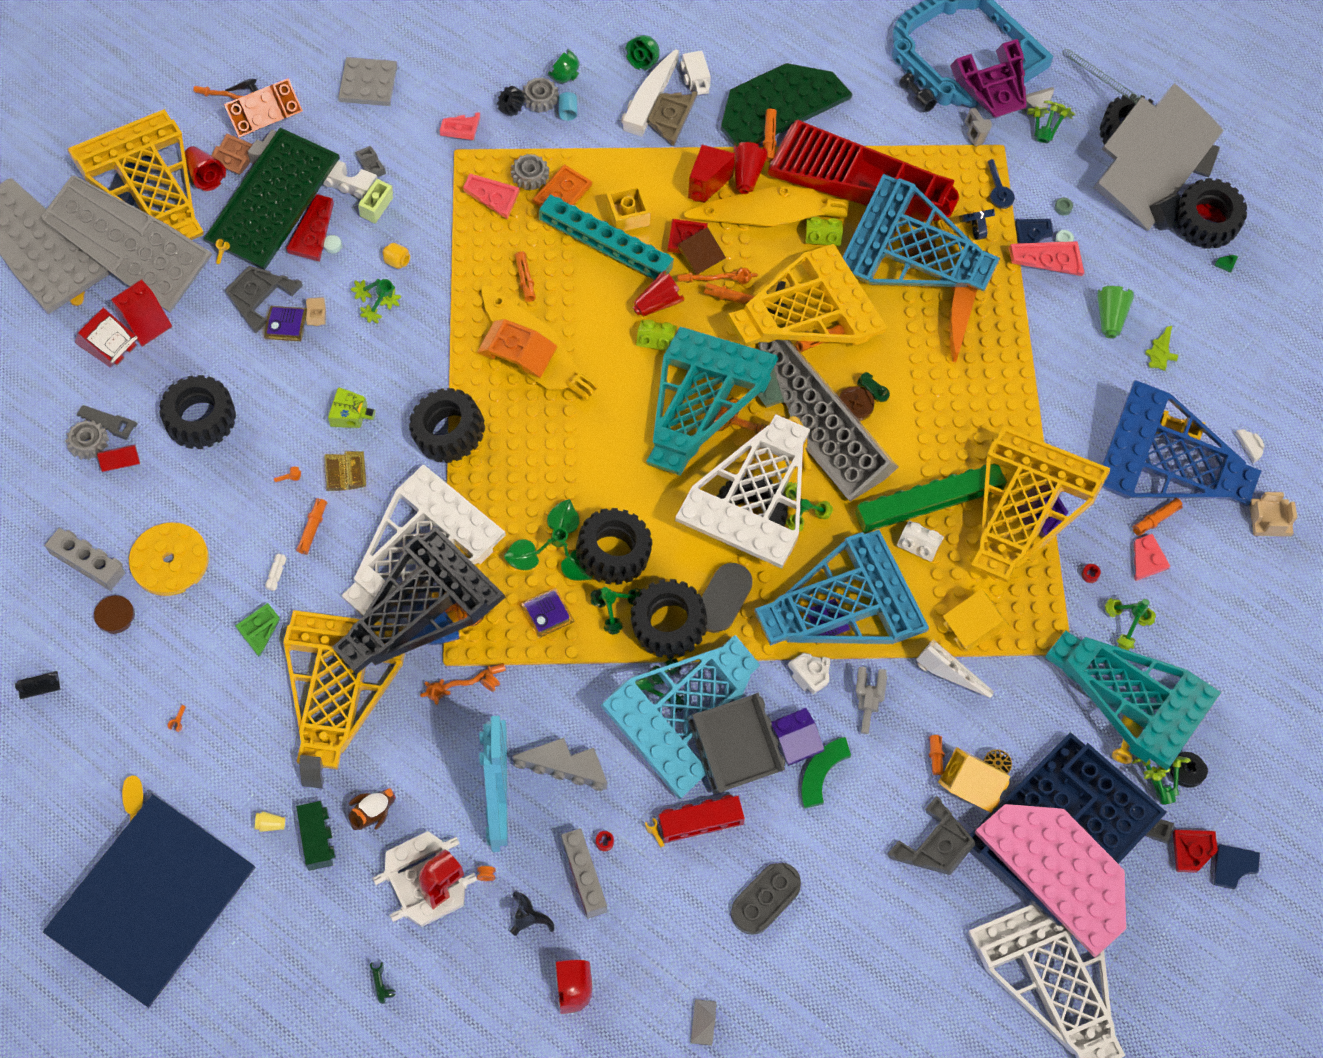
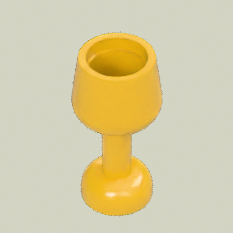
[1112,715,1143,764]

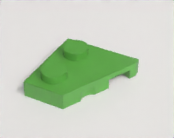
[235,603,280,657]

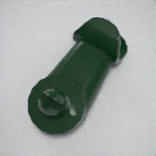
[857,372,890,402]
[370,962,396,1004]

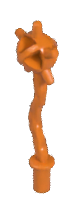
[194,86,253,99]
[677,267,758,284]
[420,663,506,705]

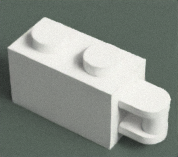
[680,51,711,96]

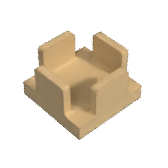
[1249,492,1297,537]

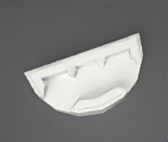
[1235,429,1264,464]

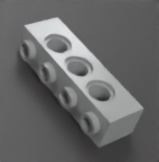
[44,528,125,591]

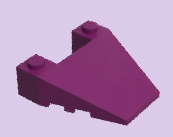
[950,39,1026,118]

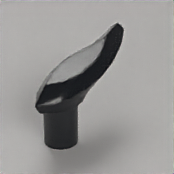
[225,79,258,92]

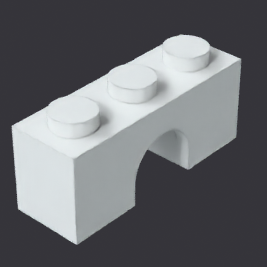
[323,161,377,199]

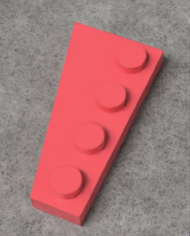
[1009,241,1084,276]

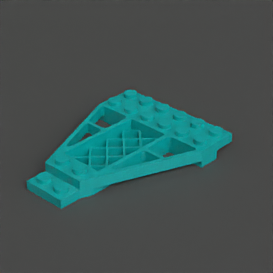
[646,327,778,476]
[1045,630,1221,770]

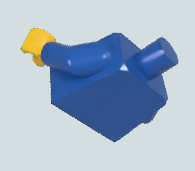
[410,592,471,645]

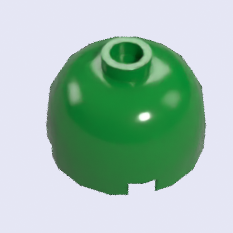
[625,35,660,70]
[547,49,580,83]

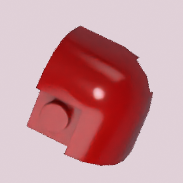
[419,849,464,909]
[556,960,593,1014]

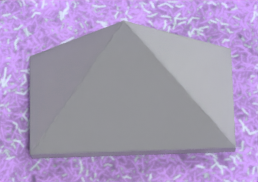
[1022,87,1055,117]
[691,999,716,1046]

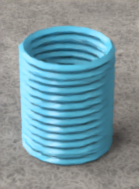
[558,92,577,121]

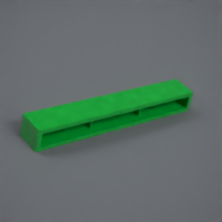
[855,464,1007,533]

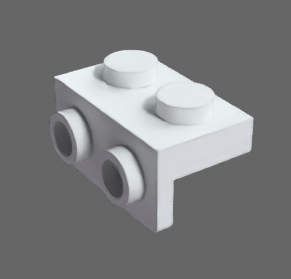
[897,520,944,561]

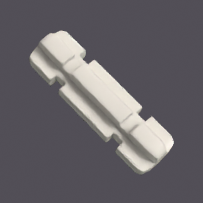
[265,554,286,591]

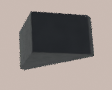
[1149,194,1181,231]

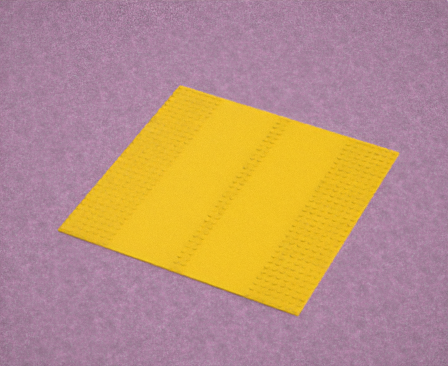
[443,145,1070,666]

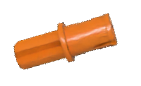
[929,735,945,775]

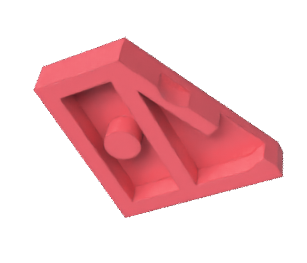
[440,112,480,140]
[1134,534,1170,581]

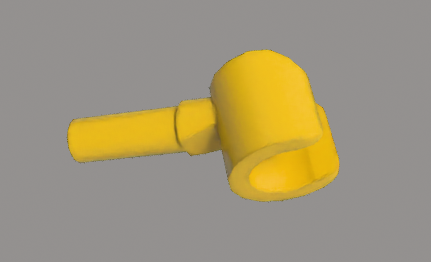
[216,239,230,264]
[645,818,665,848]

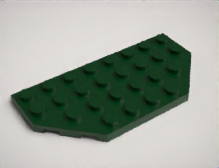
[721,63,852,147]

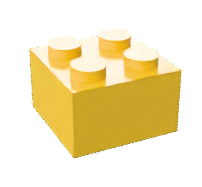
[606,184,650,231]

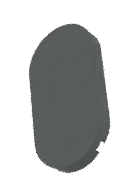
[702,563,752,633]
[731,863,801,935]

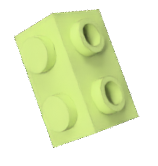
[358,179,393,224]

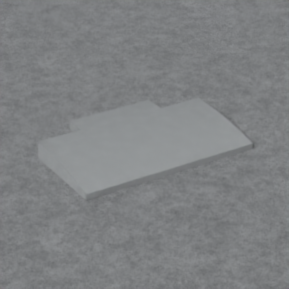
[1093,83,1224,231]

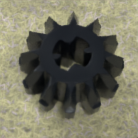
[497,86,526,117]

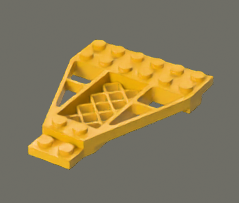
[68,109,204,240]
[727,244,888,346]
[971,427,1110,583]
[283,610,405,770]

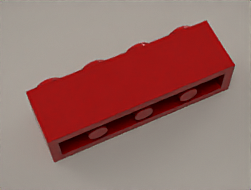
[658,795,745,843]

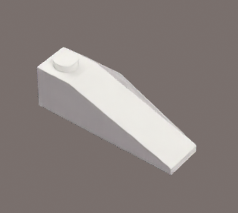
[916,639,994,698]

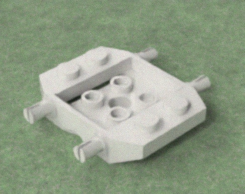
[372,831,478,927]

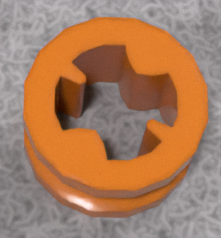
[480,673,500,692]
[477,866,496,881]

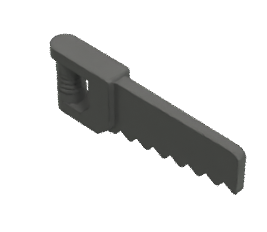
[77,405,138,440]

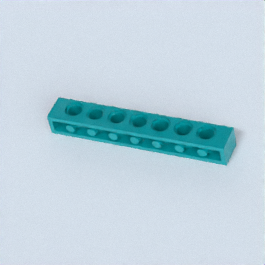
[539,194,674,280]

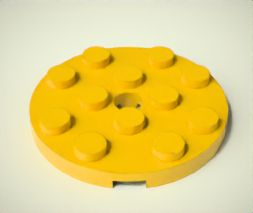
[129,522,209,596]

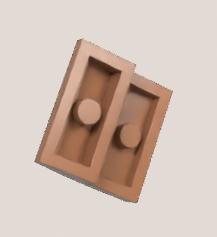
[211,133,253,175]

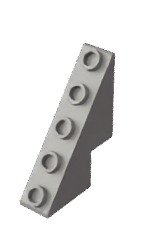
[513,738,607,791]

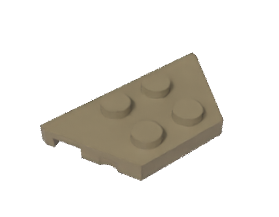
[648,91,697,146]

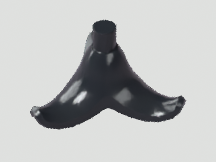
[510,891,554,936]

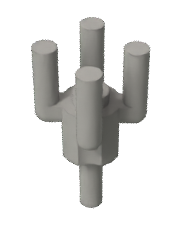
[856,667,887,734]

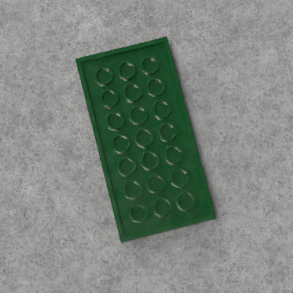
[204,127,340,270]

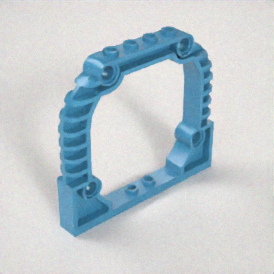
[892,0,1054,107]

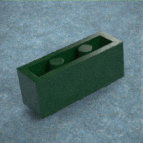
[296,801,336,871]

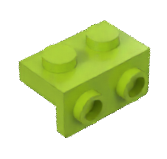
[806,217,843,246]
[636,319,677,351]

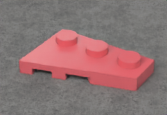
[464,174,520,219]

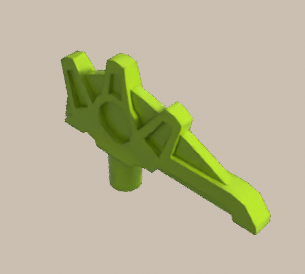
[1145,326,1178,371]

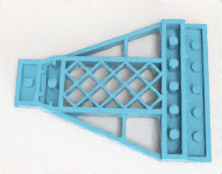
[600,635,760,799]
[479,716,508,852]

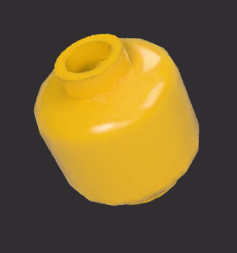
[382,243,410,269]

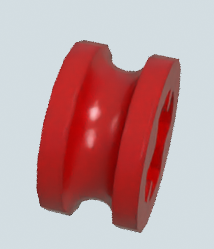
[1082,564,1101,583]
[596,831,614,852]

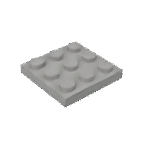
[338,57,398,106]

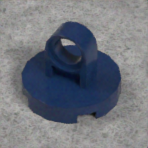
[959,209,995,240]

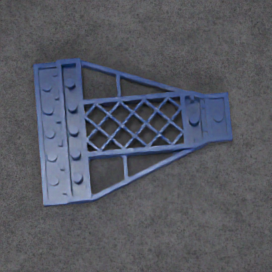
[1102,380,1262,506]

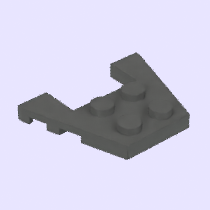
[225,266,303,333]
[888,796,975,875]

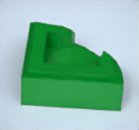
[1214,255,1238,273]

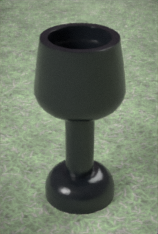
[899,73,937,112]

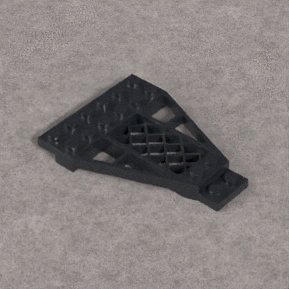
[332,527,506,675]

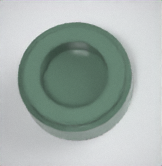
[1054,198,1073,215]

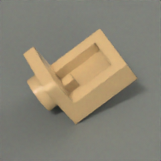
[306,297,326,326]

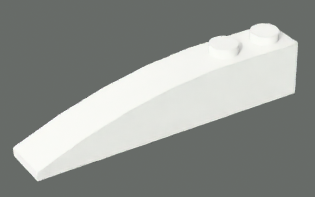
[621,49,679,137]

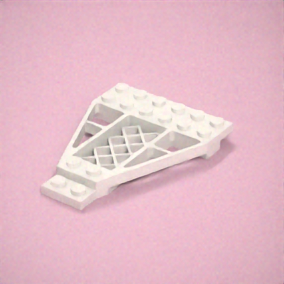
[675,414,810,568]
[341,464,506,616]
[968,905,1125,1058]

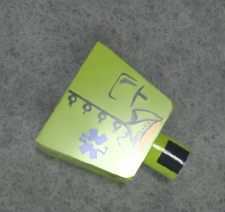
[328,387,376,428]

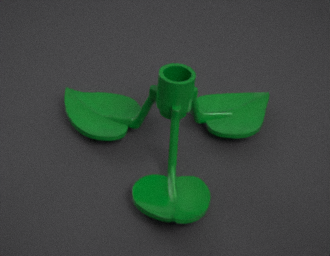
[504,499,593,581]

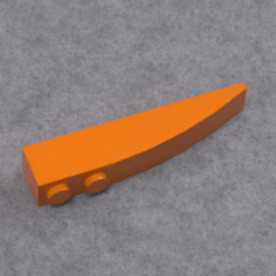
[949,285,978,363]

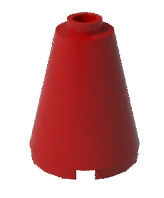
[733,142,768,194]
[185,146,226,191]
[632,270,685,317]

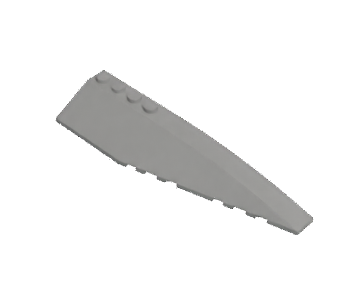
[758,340,898,501]

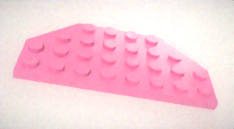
[975,804,1126,958]

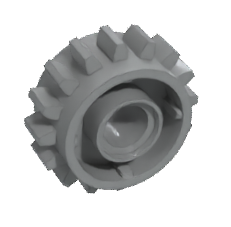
[522,78,559,113]
[511,154,549,190]
[65,420,109,460]

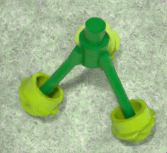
[783,482,833,532]
[1105,598,1156,651]

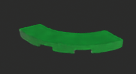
[801,737,851,809]

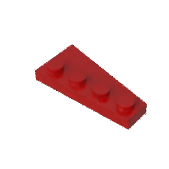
[286,194,334,262]

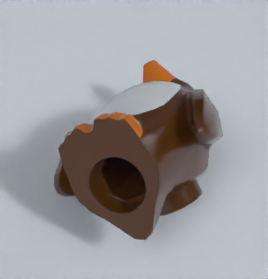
[348,788,396,830]

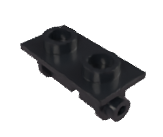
[15,671,61,700]

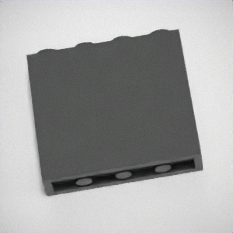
[687,693,785,795]

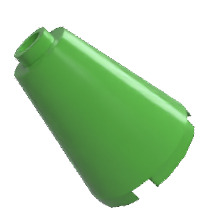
[1097,286,1134,338]

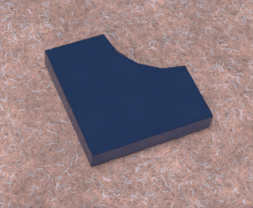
[1015,219,1053,244]
[1214,844,1260,889]

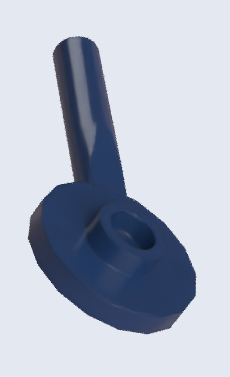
[987,159,1015,209]

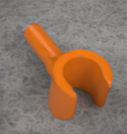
[274,466,301,482]
[168,705,186,732]

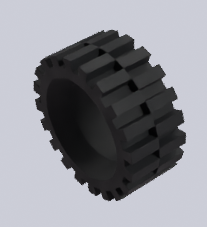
[1099,94,1156,145]

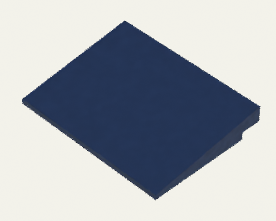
[969,732,1167,927]
[43,794,256,1008]

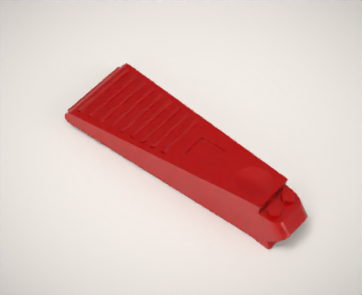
[767,120,959,222]

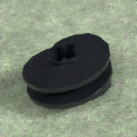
[1169,752,1208,788]

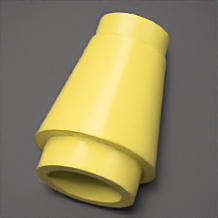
[254,811,285,832]

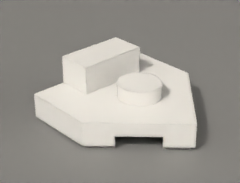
[787,653,830,694]

